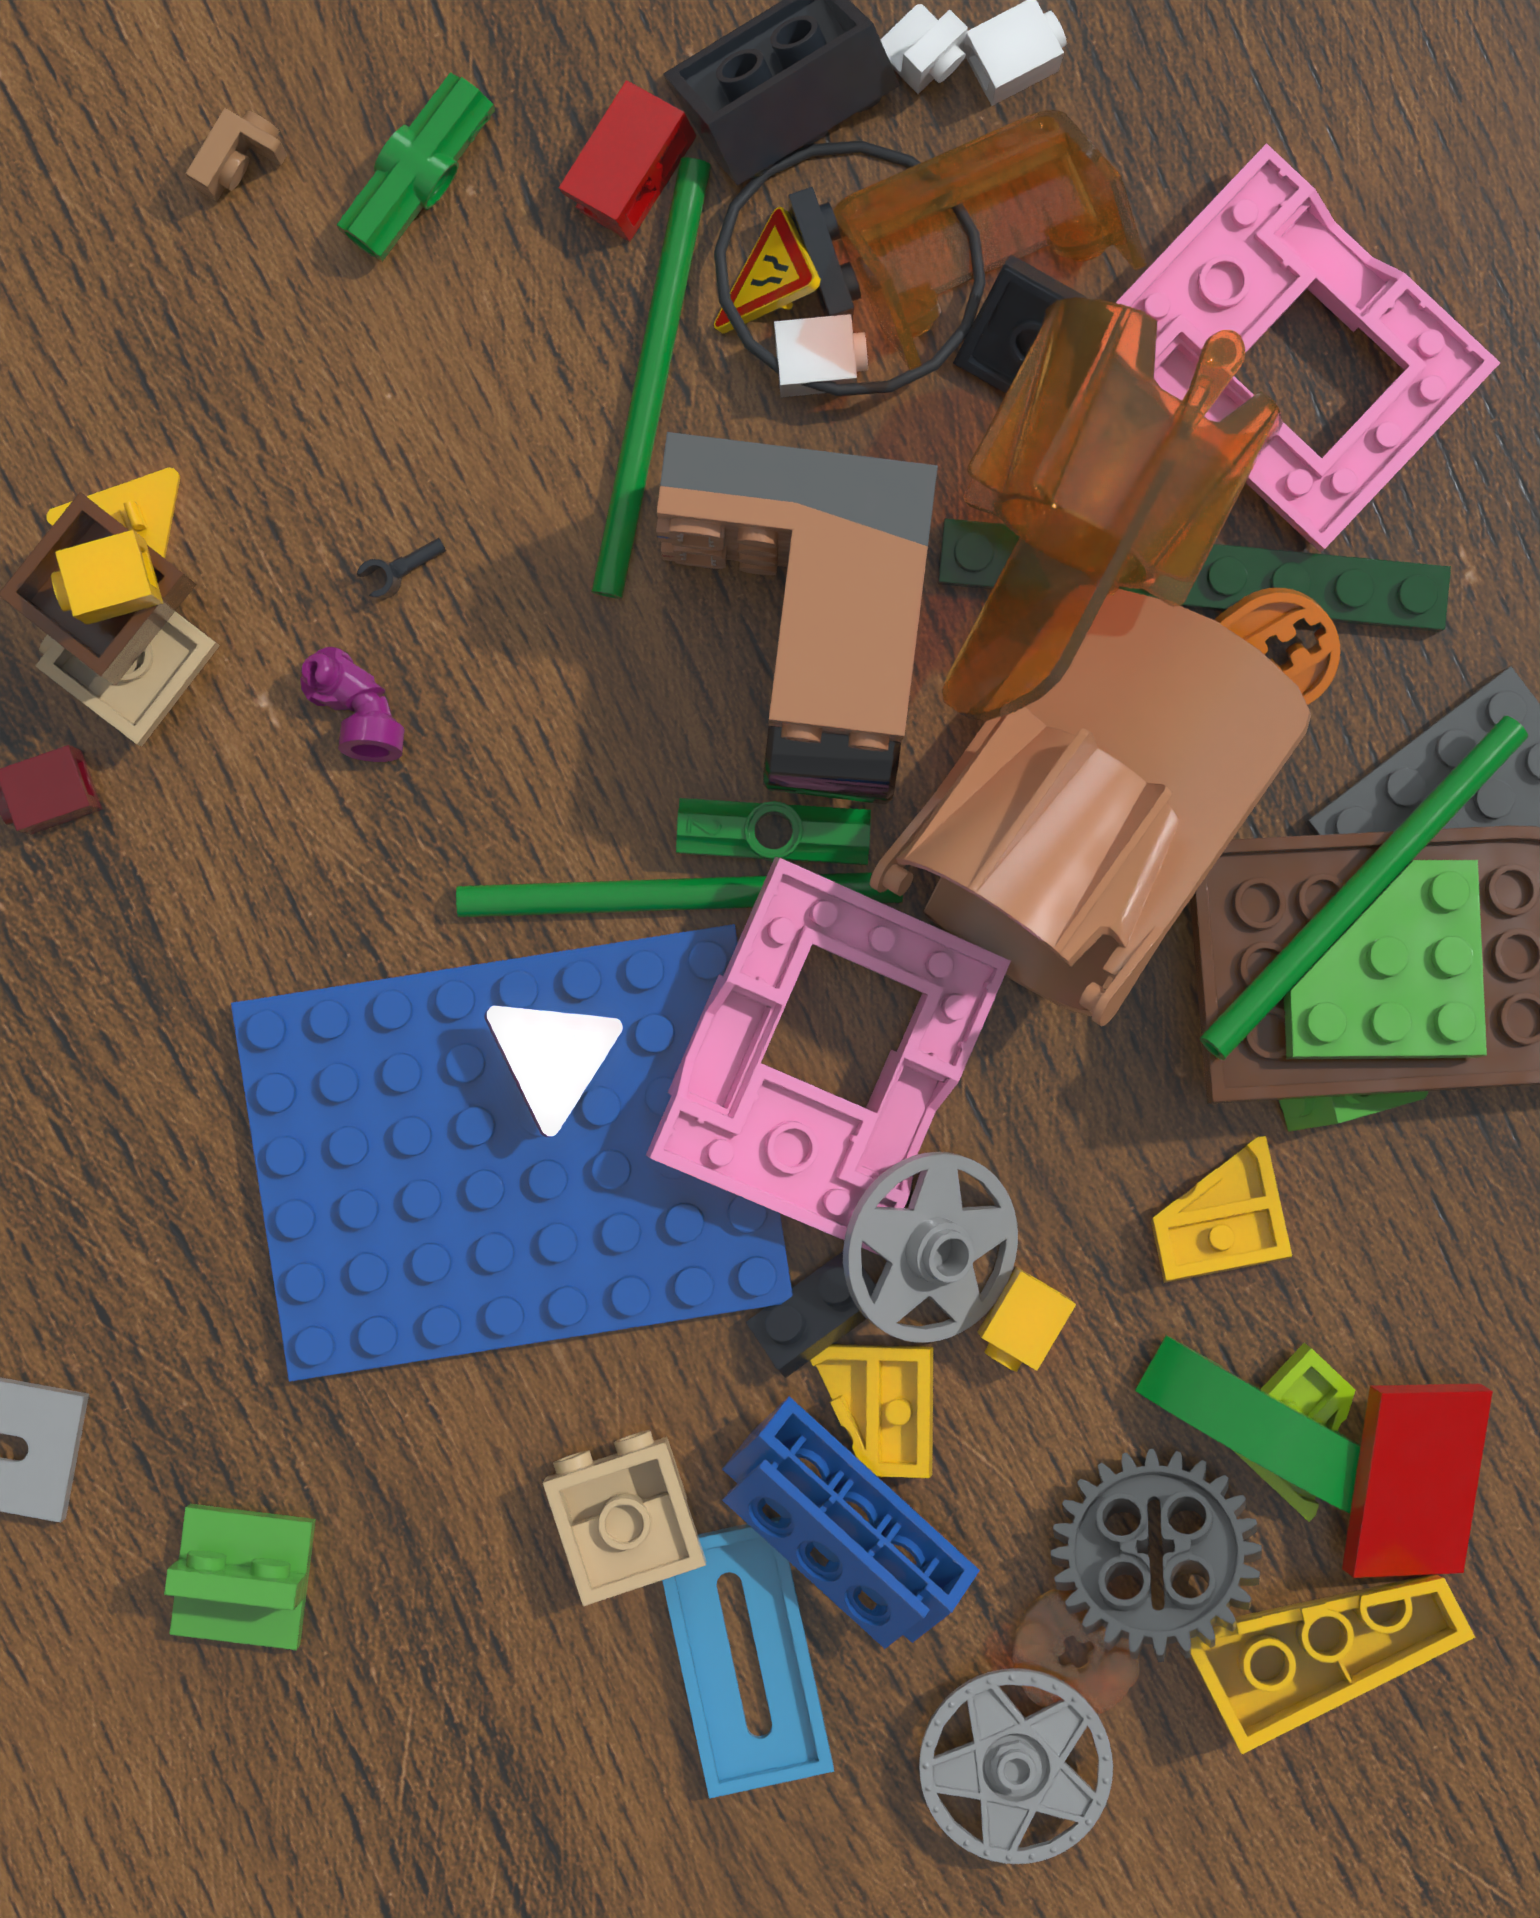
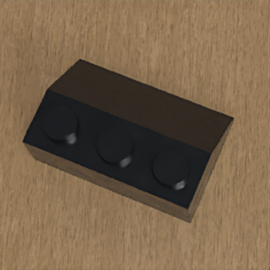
[663,0,900,185]

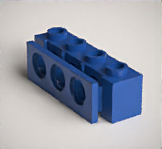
[722,1396,980,1649]

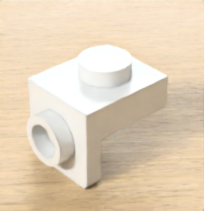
[881,4,968,94]

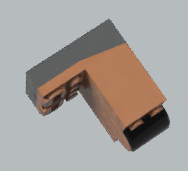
[656,432,938,804]

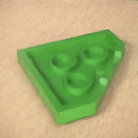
[1284,860,1487,1059]

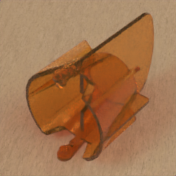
[942,297,1283,721]

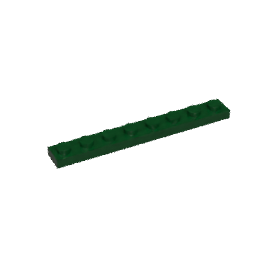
[938,518,1451,632]

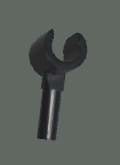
[357,538,446,599]

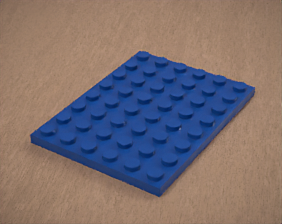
[231,924,793,1382]

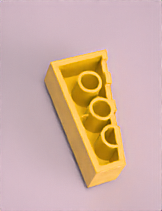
[1191,1574,1475,1754]

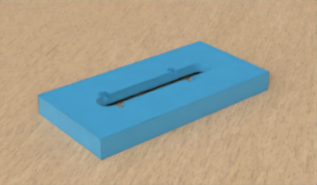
[662,1517,834,1799]

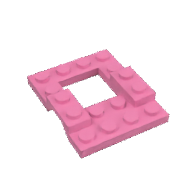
[1105,143,1500,553]
[646,857,1011,1255]

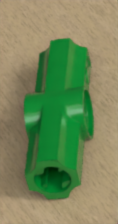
[337,72,495,262]
[676,798,871,865]

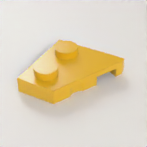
[1151,1136,1292,1283]
[810,1344,933,1478]

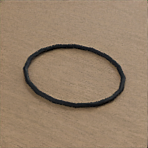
[714,141,986,396]

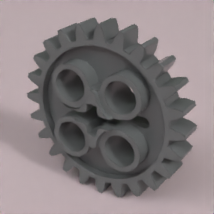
[1051,1449,1262,1662]

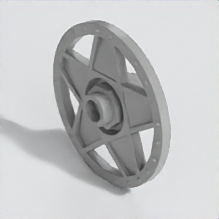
[843,1152,1018,1342]
[919,1668,1113,1864]

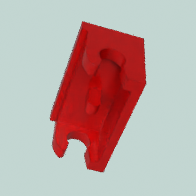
[559,80,696,242]

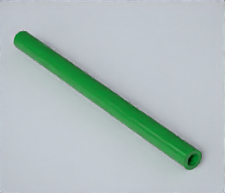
[591,157,711,599]
[1200,716,1528,1060]
[456,872,903,918]

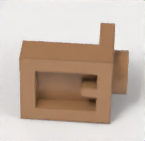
[185,108,287,202]

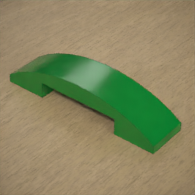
[1135,1335,1361,1514]

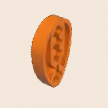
[1214,588,1340,705]

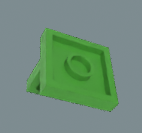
[164,1504,316,1650]

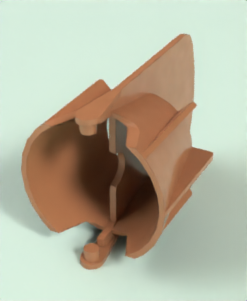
[870,588,1311,1026]

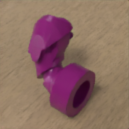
[300,647,405,762]

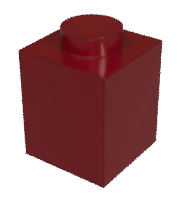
[0,745,102,835]

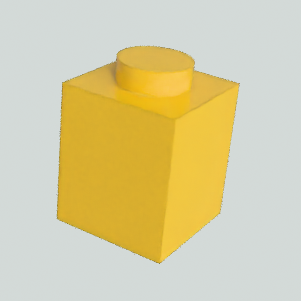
[51,530,163,625]
[977,1267,1076,1372]

